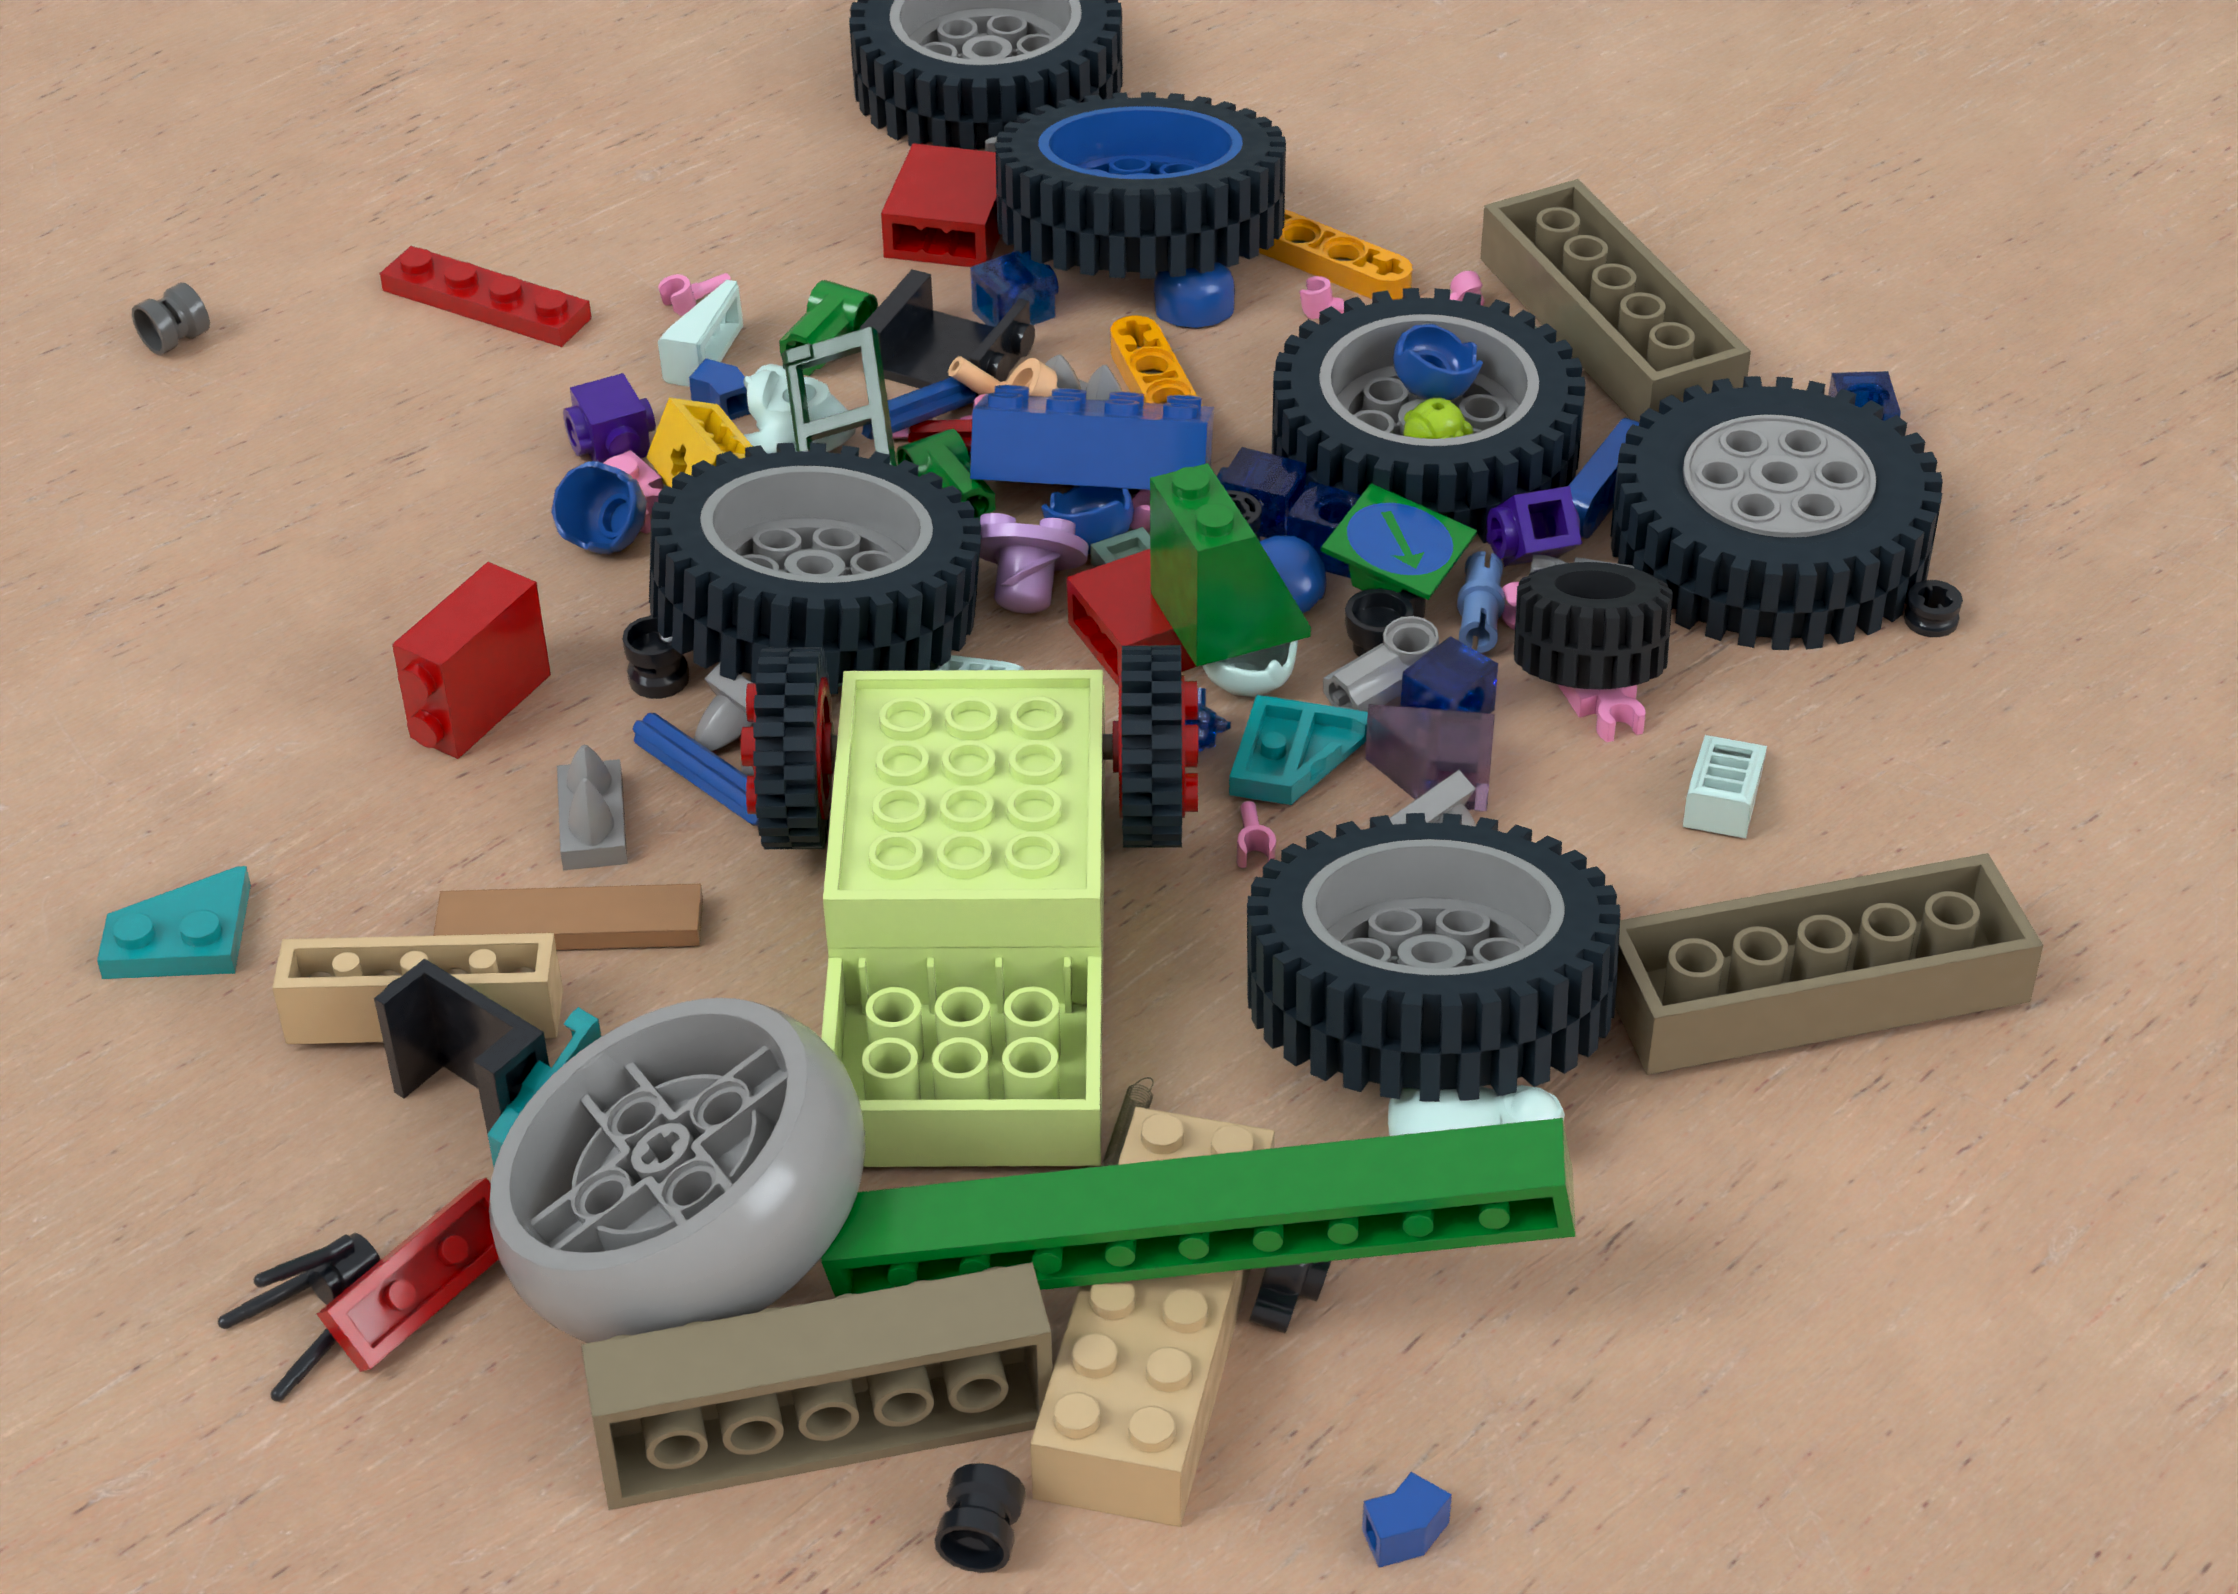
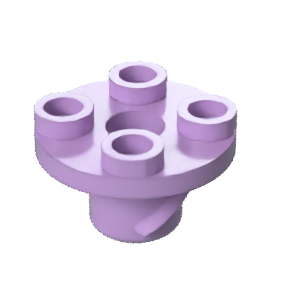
[980,513,1088,614]

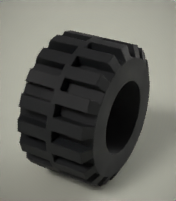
[1514,562,1673,690]

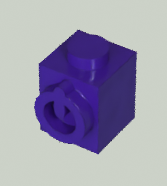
[563,373,656,463]
[1487,486,1582,567]

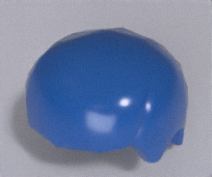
[1154,263,1235,328]
[1393,324,1484,401]
[551,461,647,554]
[1041,486,1134,554]
[1260,535,1327,613]

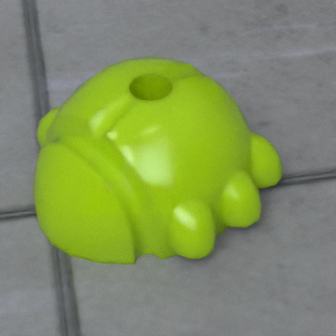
[1403,398,1474,439]

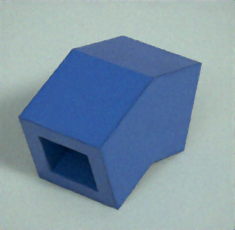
[689,359,751,420]
[1362,1472,1452,1568]

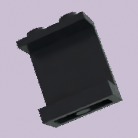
[860,269,1035,404]
[374,958,550,1134]

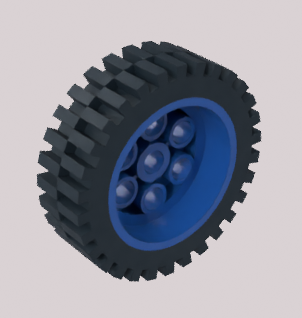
[995,92,1286,279]

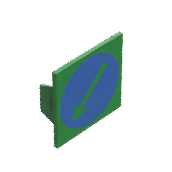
[1320,483,1478,600]

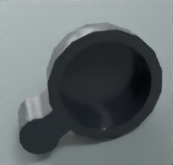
[1345,588,1426,657]
[1249,1261,1331,1333]

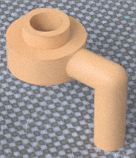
[948,356,1058,397]

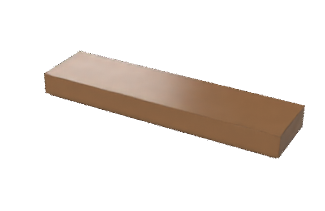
[433,883,703,950]

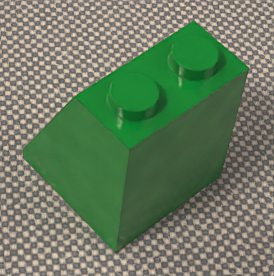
[1150,463,1311,667]

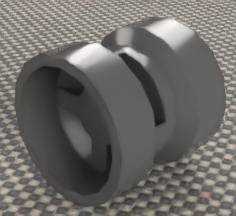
[131,282,210,355]

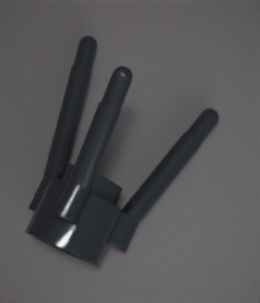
[218,1233,381,1402]

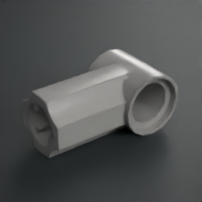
[1323,616,1439,712]

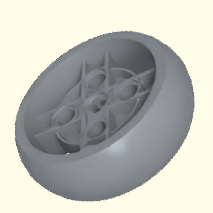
[489,998,865,1343]

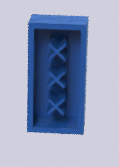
[970,385,1214,490]

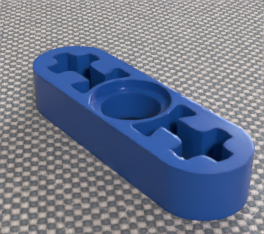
[1569,418,1639,539]

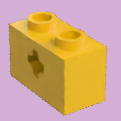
[646,397,753,488]

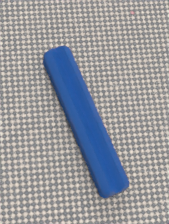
[862,377,976,440]
[632,713,759,826]

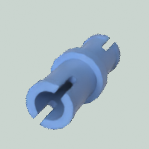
[1457,551,1505,653]

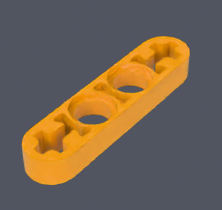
[1259,209,1412,300]
[1110,315,1203,406]

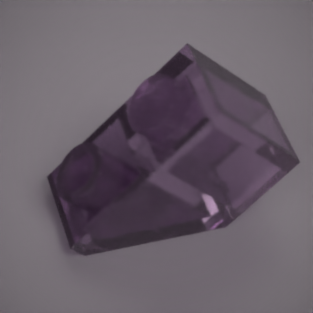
[1365,704,1495,811]

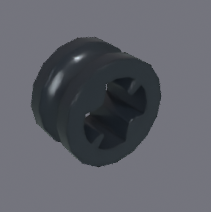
[1904,580,1963,637]

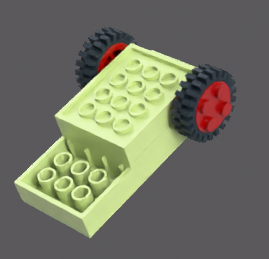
[741,645,1198,1167]

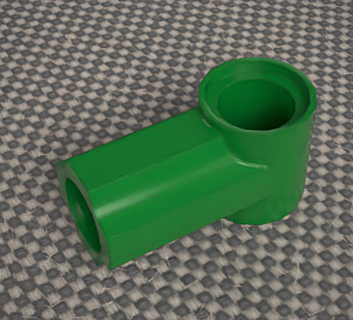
[779,280,878,376]
[896,429,996,521]

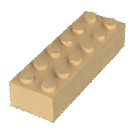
[1030,1107,1275,1527]

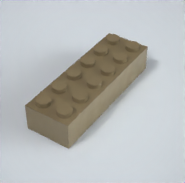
[1480,179,1751,422]
[1615,853,2043,1075]
[581,1263,1053,1510]

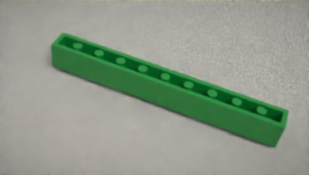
[821,1118,1576,1297]

